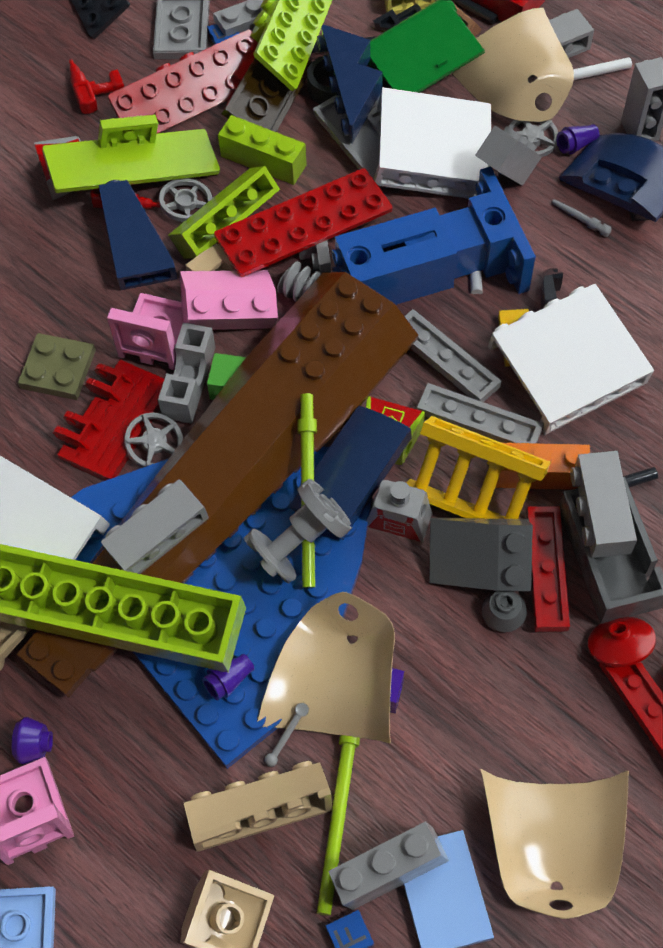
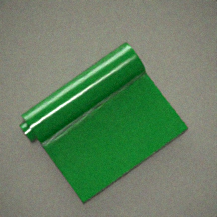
[367,0,485,93]

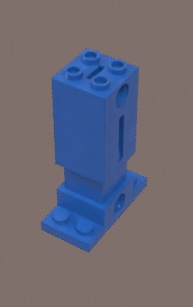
[331,166,536,305]

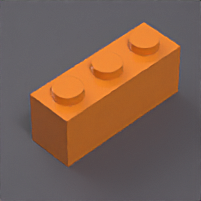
[495,443,590,490]

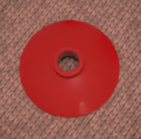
[588,617,656,667]

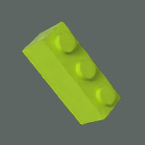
[218,115,307,185]

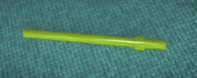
[297,393,317,588]
[317,735,360,916]

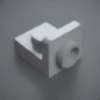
[299,240,331,274]

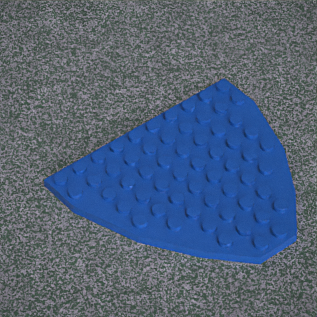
[71,447,372,769]

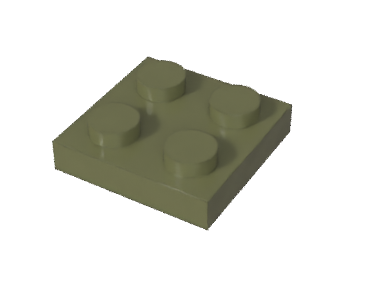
[18,333,96,400]

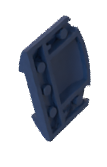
[559,133,663,222]

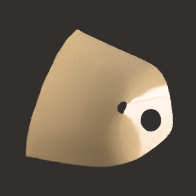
[452,8,574,122]
[257,592,395,743]
[480,769,629,919]

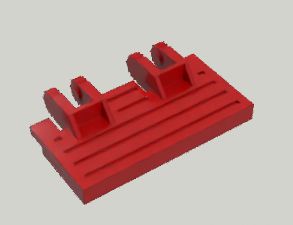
[53,359,164,481]

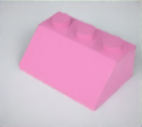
[180,270,278,330]

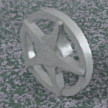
[509,120,558,157]
[159,178,212,222]
[124,413,183,467]

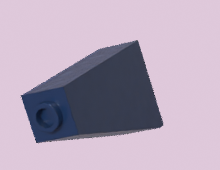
[99,180,178,290]

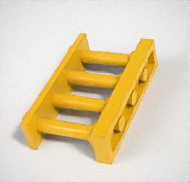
[406,416,551,519]

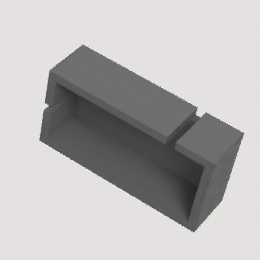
[559,477,663,624]

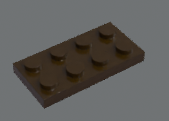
[221,58,312,132]

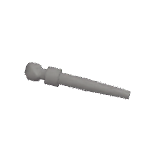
[552,199,611,237]

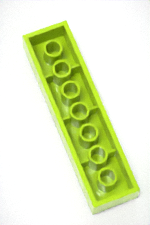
[0,544,246,673]

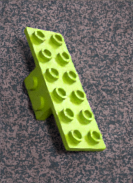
[251,0,332,91]
[42,115,220,193]

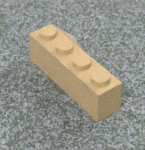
[184,761,332,852]

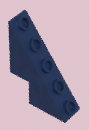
[317,24,383,144]

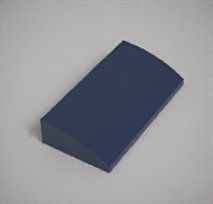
[289,406,412,540]

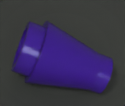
[556,124,600,154]
[202,654,254,701]

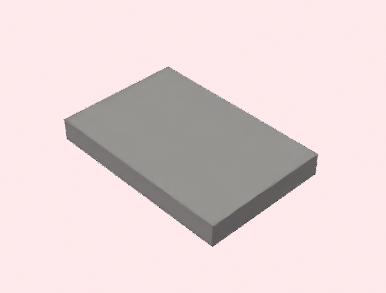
[153,0,210,59]

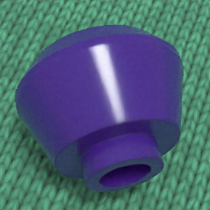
[12,717,53,765]

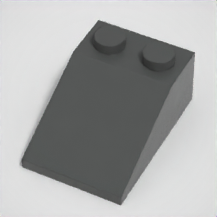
[429,518,533,591]

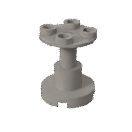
[244,479,352,583]

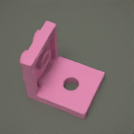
[107,293,183,370]
[0,757,74,865]

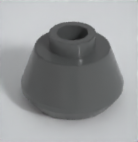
[482,591,527,632]

